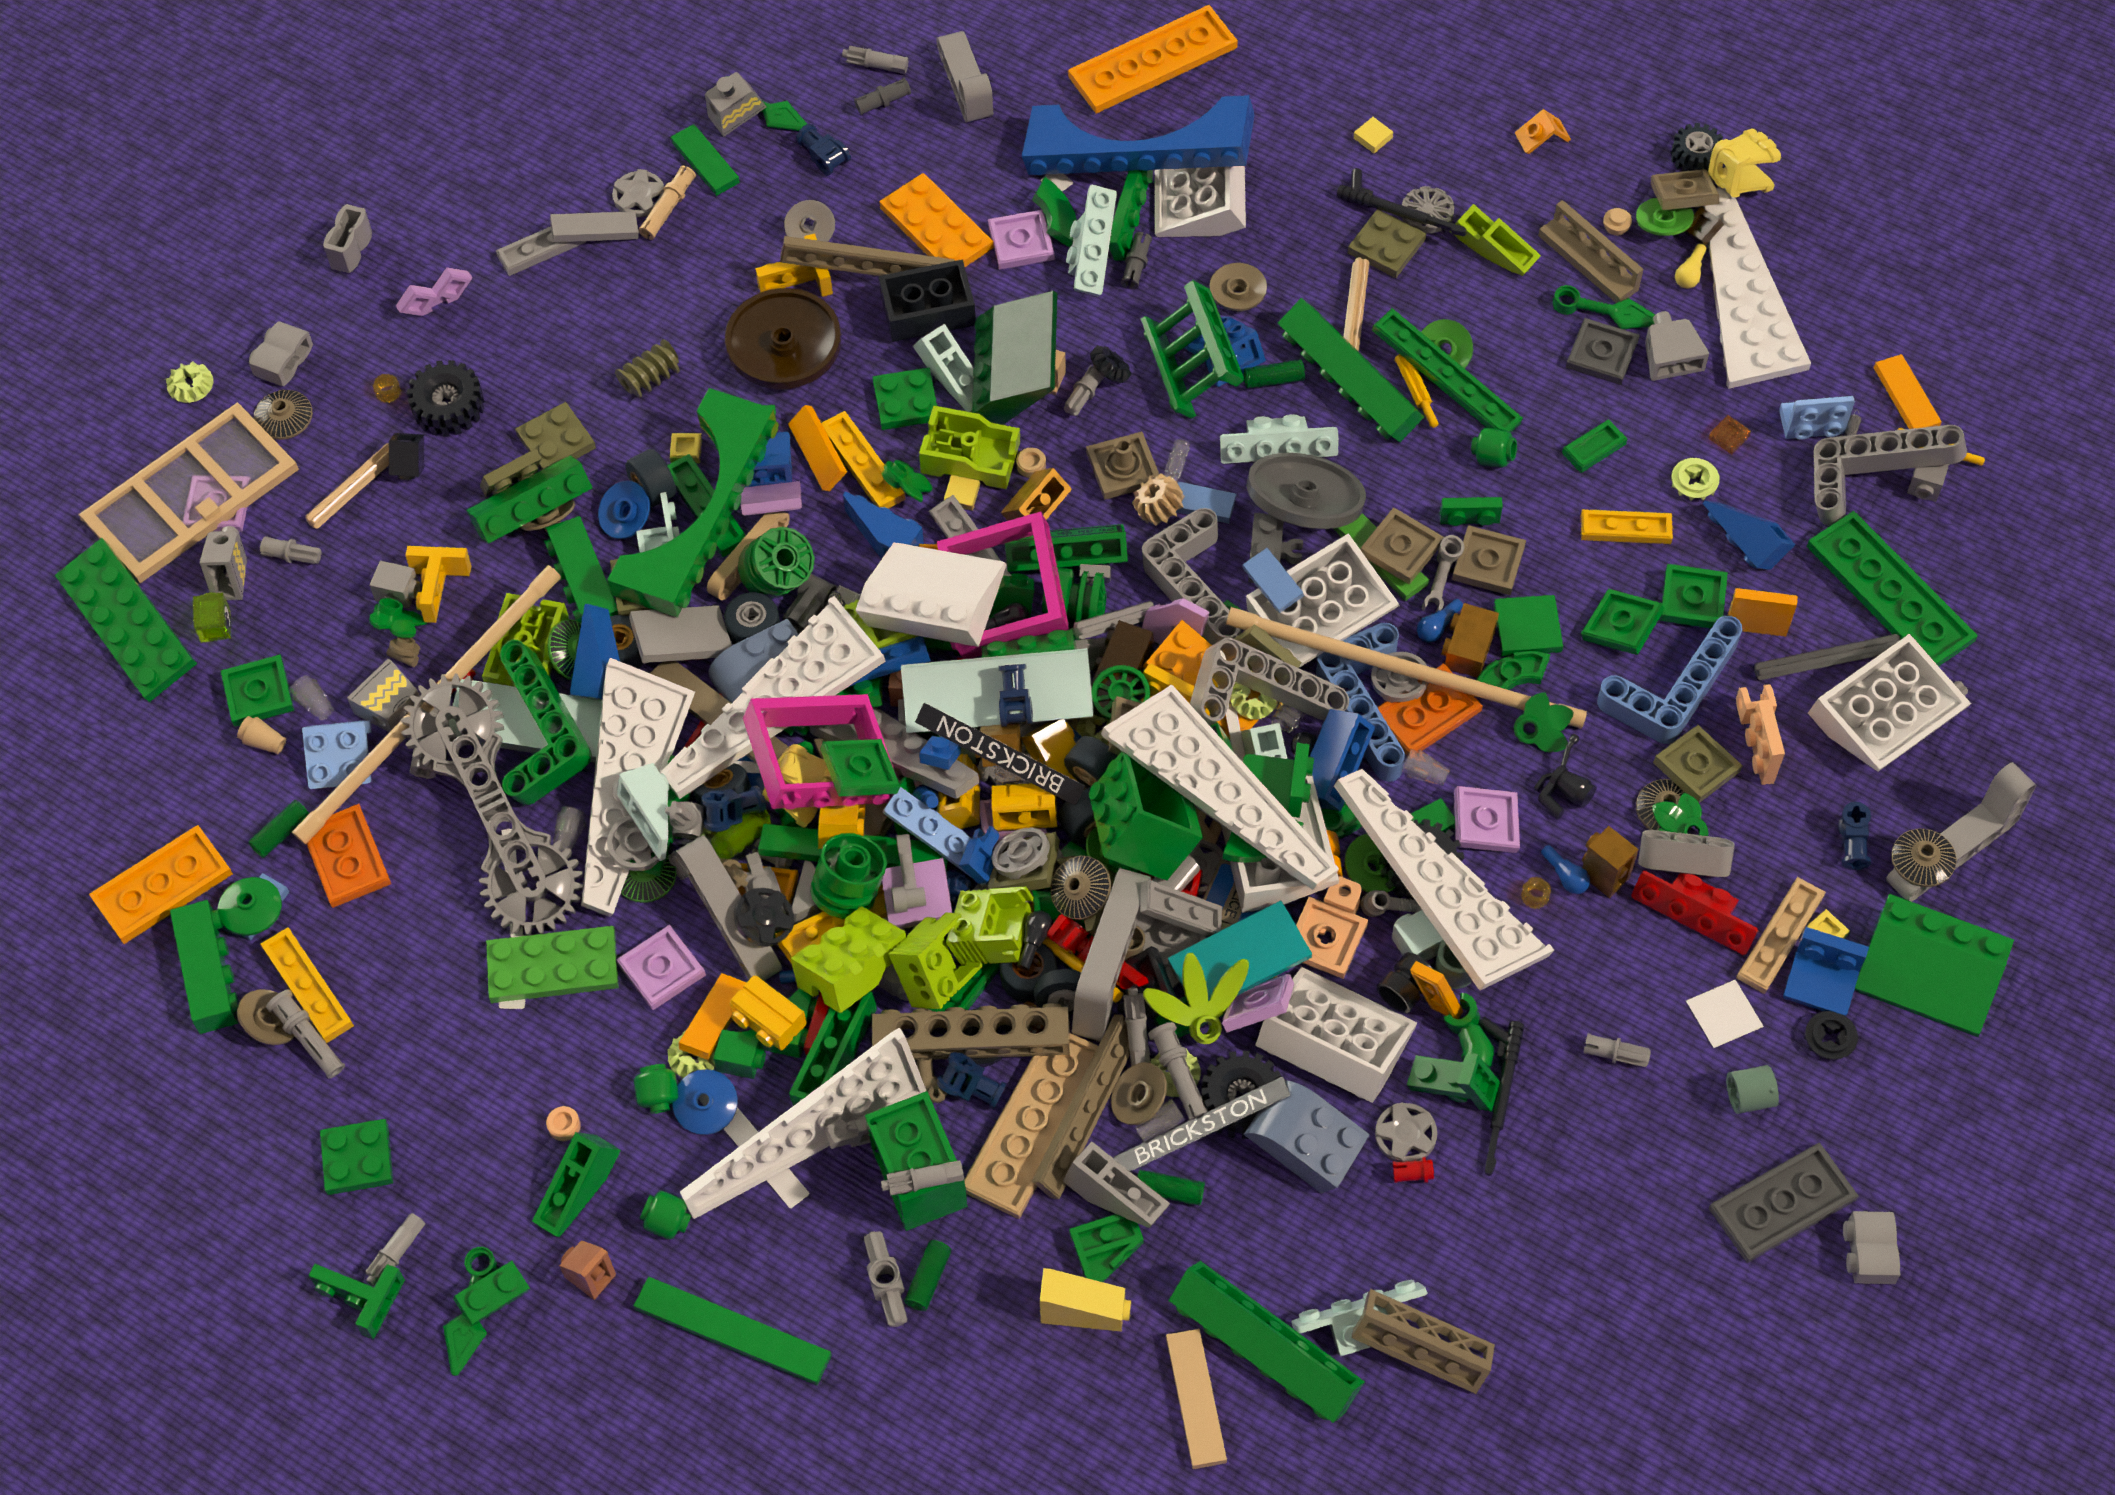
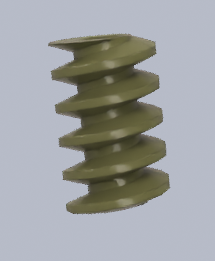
[615,339,680,399]

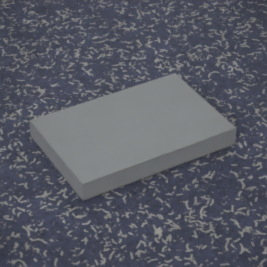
[629,605,732,663]

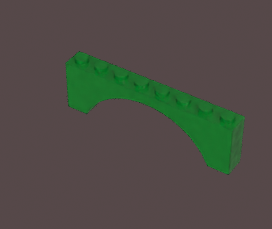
[607,388,778,618]

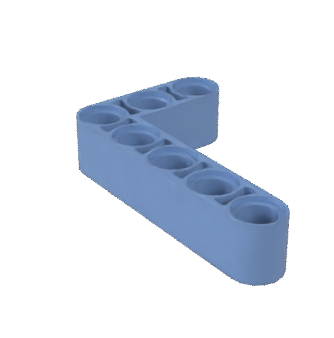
[1597,616,1743,744]
[1316,623,1405,782]

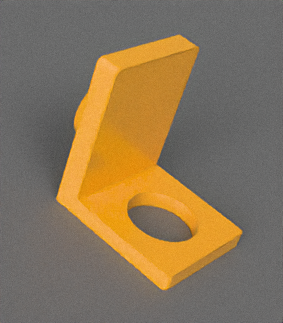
[1515,109,1571,154]

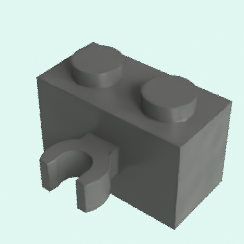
[1248,513,1303,583]

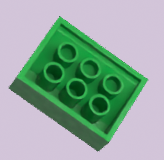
[1854,894,2014,1037]

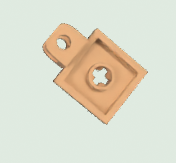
[1736,684,1785,785]
[1296,876,1368,979]

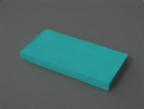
[1168,900,1312,1001]

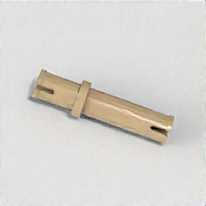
[638,165,696,240]

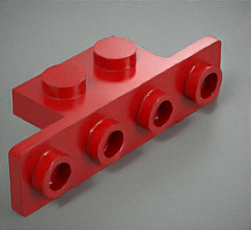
[1631,871,1758,955]

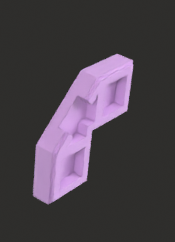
[396,267,472,316]
[1142,598,1210,645]

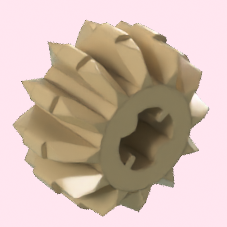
[1132,473,1185,526]

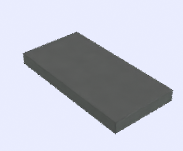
[1708,1142,1859,1263]

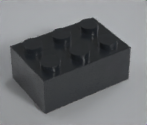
[878,259,976,342]

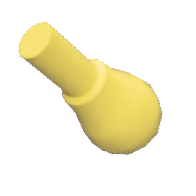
[1675,244,1707,289]

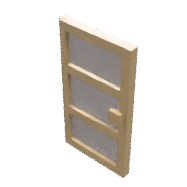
[78,402,299,583]

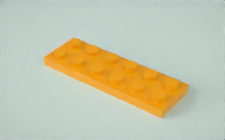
[1068,5,1238,114]

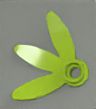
[1143,953,1249,1044]

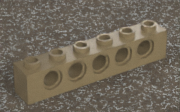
[872,1003,1070,1060]

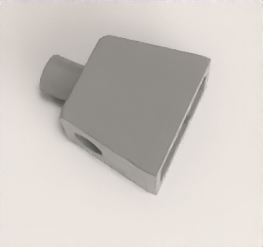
[1645,311,1709,381]

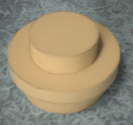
[1603,208,1632,236]

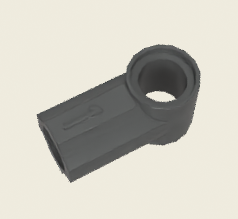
[782,574,837,634]

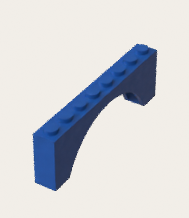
[1022,95,1255,175]

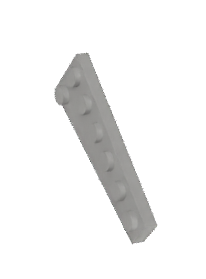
[809,707,980,799]

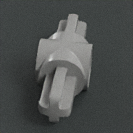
[665,801,711,839]
[864,1231,907,1327]

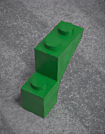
[713,988,818,1079]

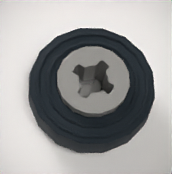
[1034,969,1081,1015]

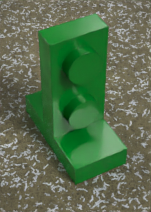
[1407,1053,1500,1112]
[308,1264,405,1340]

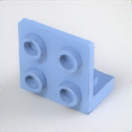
[1779,396,1855,439]
[302,720,372,789]

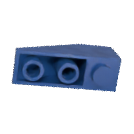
[843,492,924,558]
[1702,500,1795,570]
[570,604,620,700]

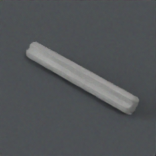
[1071,601,1154,640]

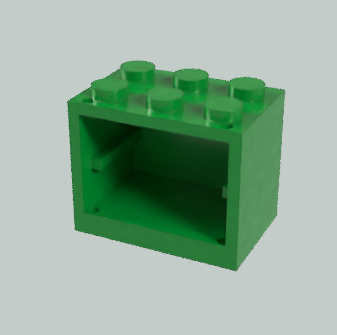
[1089,751,1203,881]
[865,1091,968,1231]

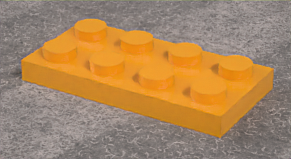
[879,173,994,267]
[1143,620,1261,740]
[89,825,233,944]

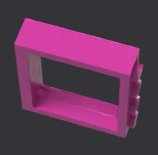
[937,512,1070,659]
[743,694,897,809]

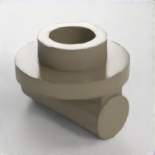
[386,637,420,668]

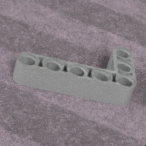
[1814,425,1967,526]
[1142,508,1241,645]
[1190,638,1349,726]
[1886,762,2037,902]
[668,835,782,981]
[1072,868,1151,1042]

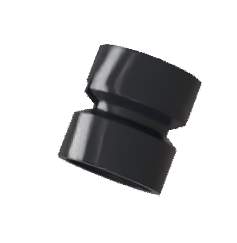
[1376,952,1433,1014]

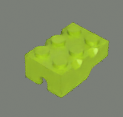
[919,406,1020,489]
[482,593,570,687]
[790,906,906,1013]

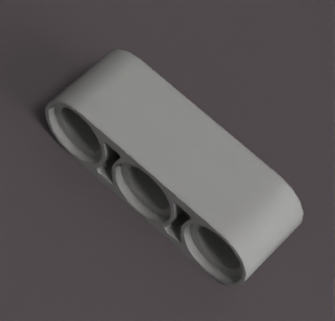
[1638,830,1735,877]

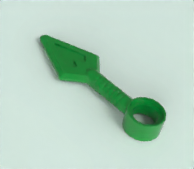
[726,76,807,131]
[1553,285,1656,329]
[443,1247,497,1376]

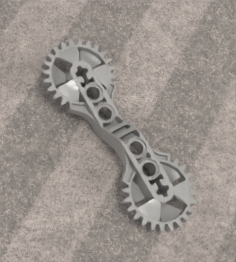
[401,673,583,936]

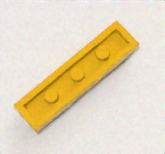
[821,411,906,509]
[775,884,888,964]
[261,927,354,1043]

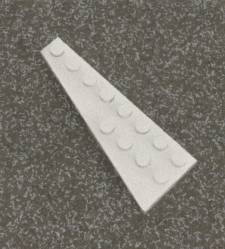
[1702,187,1811,389]
[660,596,886,799]
[581,658,695,917]
[1101,685,1339,890]
[1334,769,1554,990]
[680,1028,926,1219]

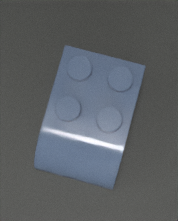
[709,619,799,703]
[1244,1080,1370,1194]

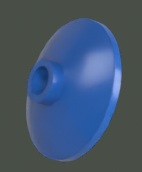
[598,481,650,539]
[672,1069,738,1135]

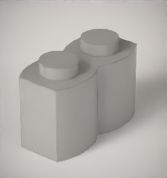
[324,204,372,273]
[249,321,313,386]
[1843,1211,1900,1284]

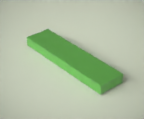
[1333,513,1429,601]

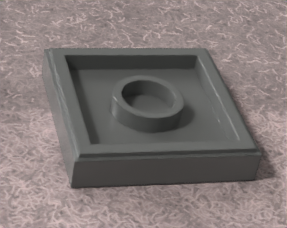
[1566,318,1640,385]

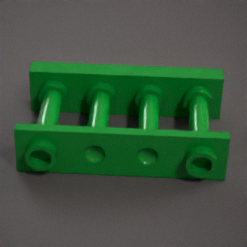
[1141,280,1244,419]

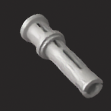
[266,989,345,1079]
[1148,1022,1208,1121]

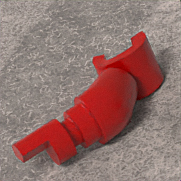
[1047,914,1149,989]

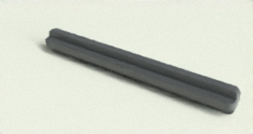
[1754,634,1901,680]

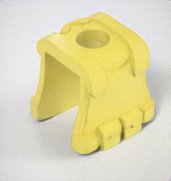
[1708,128,1781,197]
[762,744,833,828]

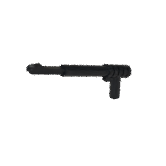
[1337,168,1467,236]
[1478,1017,1525,1176]

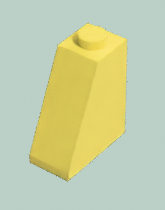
[1040,1268,1131,1332]

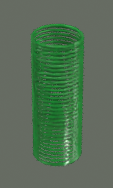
[1244,359,1305,389]
[248,800,309,858]
[1137,1169,1205,1206]
[904,1240,952,1311]

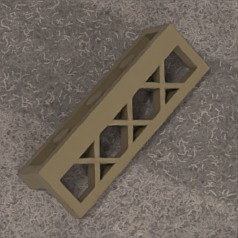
[1538,200,1644,303]
[1351,1289,1495,1394]

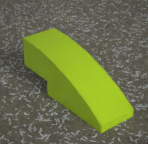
[1449,204,1541,276]

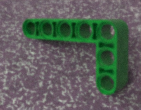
[500,640,592,805]

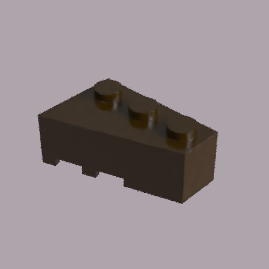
[1091,620,1156,721]

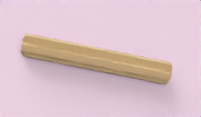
[1343,257,1369,351]
[305,443,389,529]

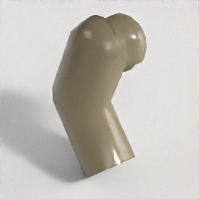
[916,1058,947,1103]

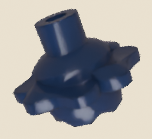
[946,870,972,907]

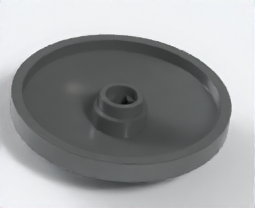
[1246,453,1366,529]

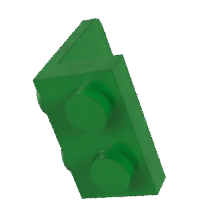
[1243,743,1314,818]

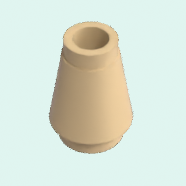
[237,716,286,755]

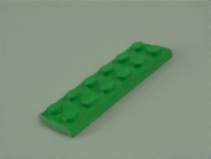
[1806,511,1978,667]
[55,538,197,702]

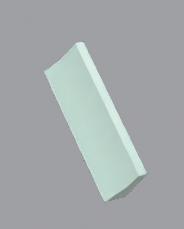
[901,648,1094,733]
[448,679,602,763]

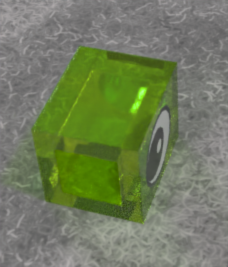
[193,592,231,643]

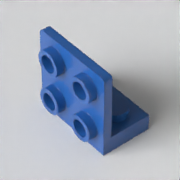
[1185,316,1266,387]
[745,432,792,487]
[1783,927,1869,1016]

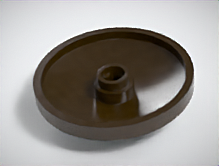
[725,288,841,389]

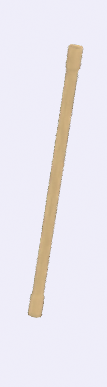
[292,565,561,845]
[1226,607,1587,729]

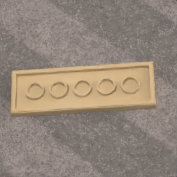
[965,1033,1098,1219]

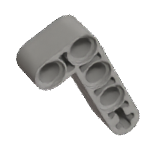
[936,31,993,123]

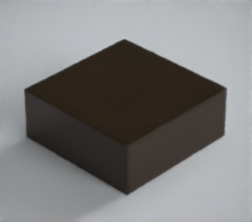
[1684,207,1724,246]

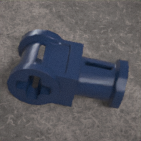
[796,124,851,176]
[998,664,1033,727]
[702,785,766,832]
[1838,802,1871,870]
[936,1052,1007,1110]

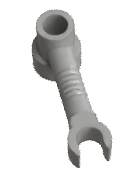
[1422,535,1464,612]
[891,834,926,913]
[1361,890,1422,917]

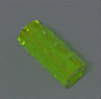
[711,810,771,859]

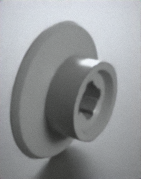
[784,200,835,242]

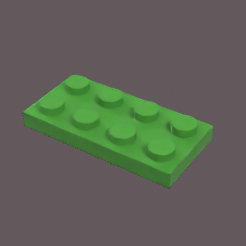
[486,926,619,1003]

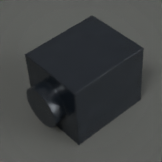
[389,433,425,480]

